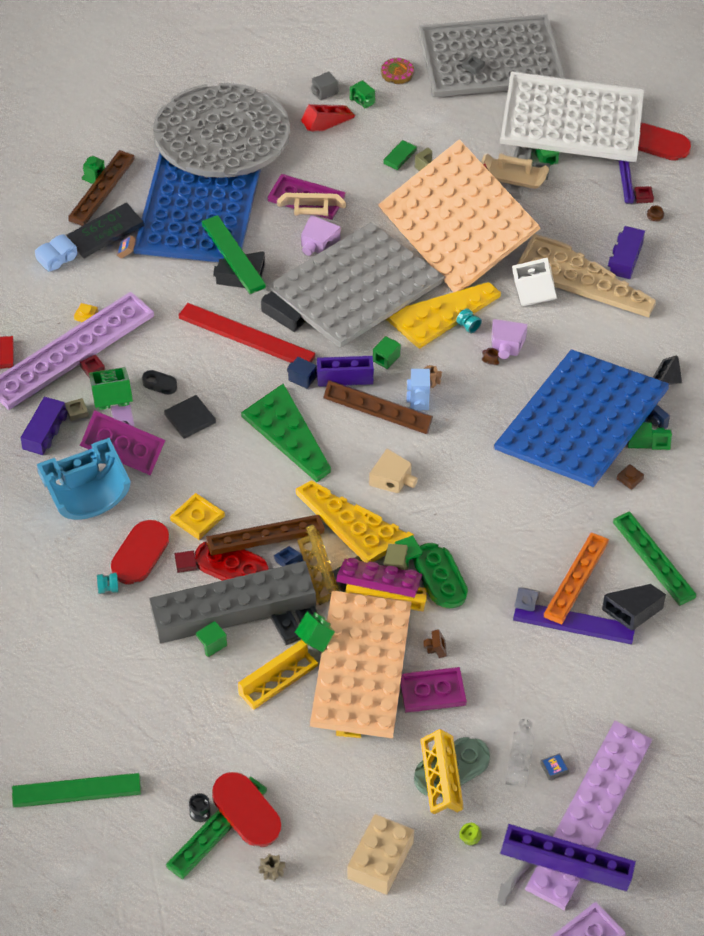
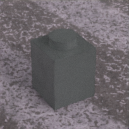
[311,71,338,100]

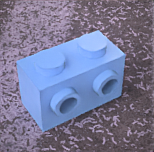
[407,369,430,411]

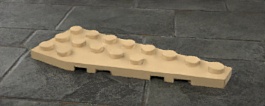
[517,234,656,317]

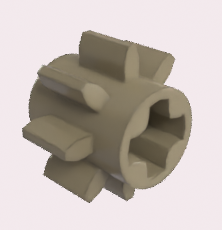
[258,853,285,882]

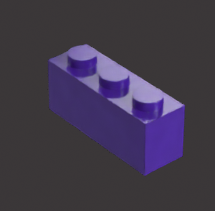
[608,226,645,279]
[317,356,374,387]
[20,396,68,455]

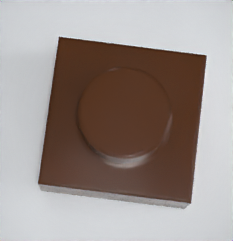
[617,464,644,490]

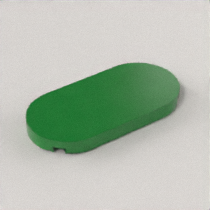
[413,543,468,608]

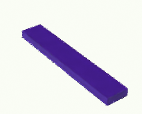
[513,604,635,645]

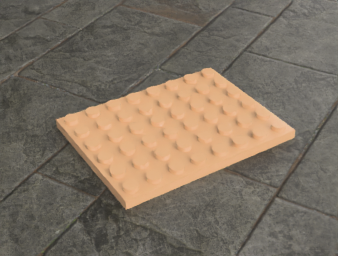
[378,139,541,292]

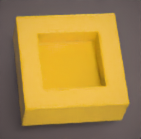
[74,303,98,322]

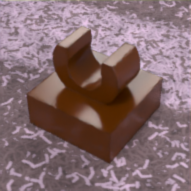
[423,629,447,658]

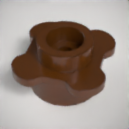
[482,348,500,365]

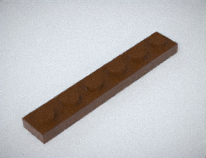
[68,150,135,226]
[323,380,433,434]
[206,514,325,556]

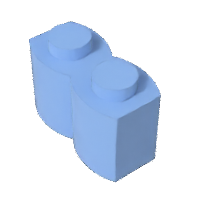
[35,234,78,272]

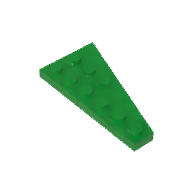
[241,383,331,482]

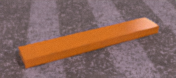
[544,532,609,625]

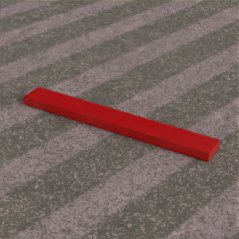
[179,303,316,363]

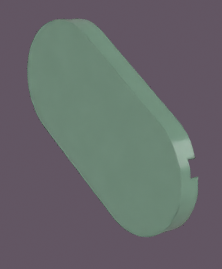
[414,737,490,797]

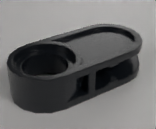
[142,370,177,395]

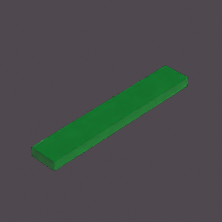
[202,215,266,294]
[613,511,697,606]
[12,773,141,808]
[166,776,267,880]

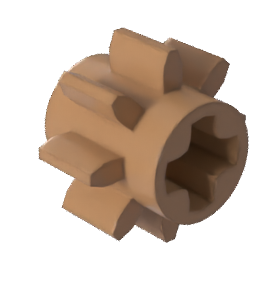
[424,365,442,388]

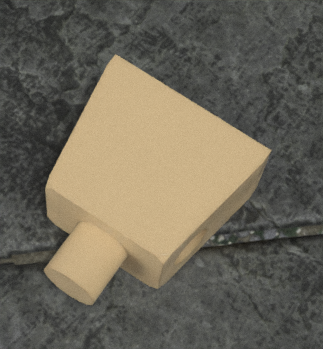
[369,449,418,493]

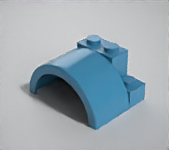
[37,438,131,520]

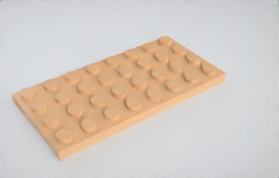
[310,590,411,738]

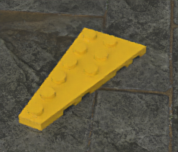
[386,282,501,349]
[296,480,414,563]

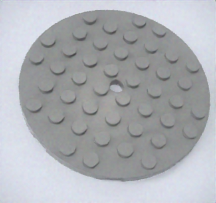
[153,83,290,177]

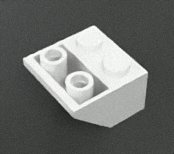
[512,258,557,307]

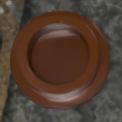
[647,205,664,221]

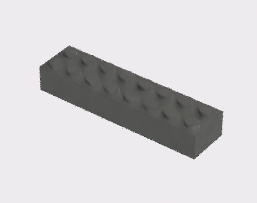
[149,561,316,644]

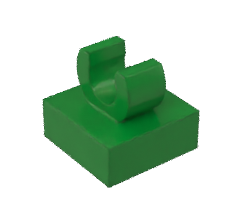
[651,428,672,450]

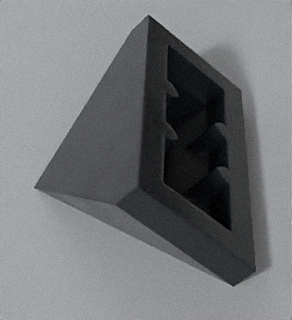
[652,355,682,385]

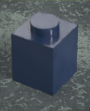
[287,357,317,389]

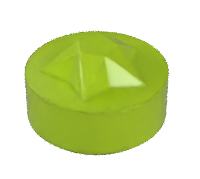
[459,823,482,845]

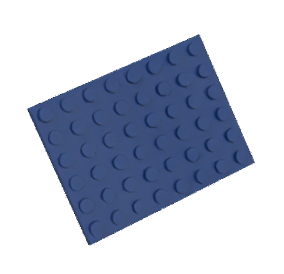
[134,153,261,262]
[494,349,669,487]

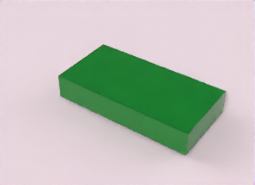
[383,140,417,171]

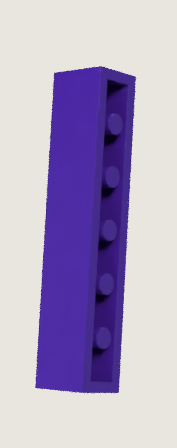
[500,824,636,892]

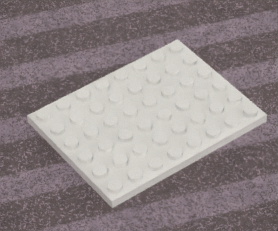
[500,72,644,162]

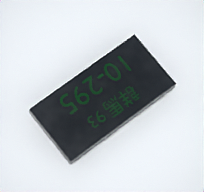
[66,202,144,259]

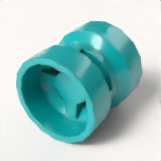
[456,308,482,333]
[97,572,119,594]

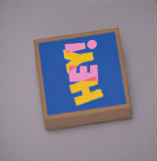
[117,235,136,259]

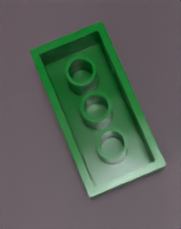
[89,367,133,410]

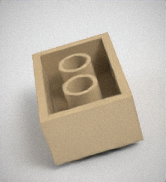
[347,814,414,895]

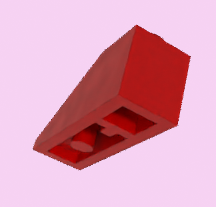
[301,104,355,132]

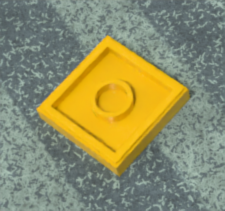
[170,493,225,540]

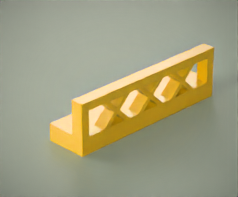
[346,584,427,612]
[238,640,318,710]
[421,729,464,814]

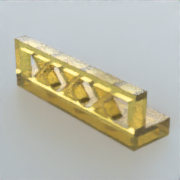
[297,525,339,605]

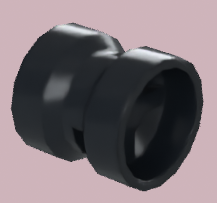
[189,793,211,823]

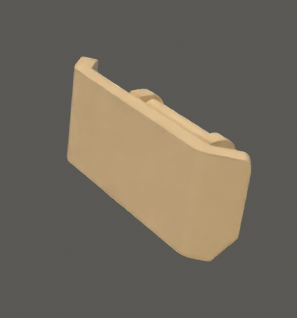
[481,153,549,189]
[277,193,346,216]

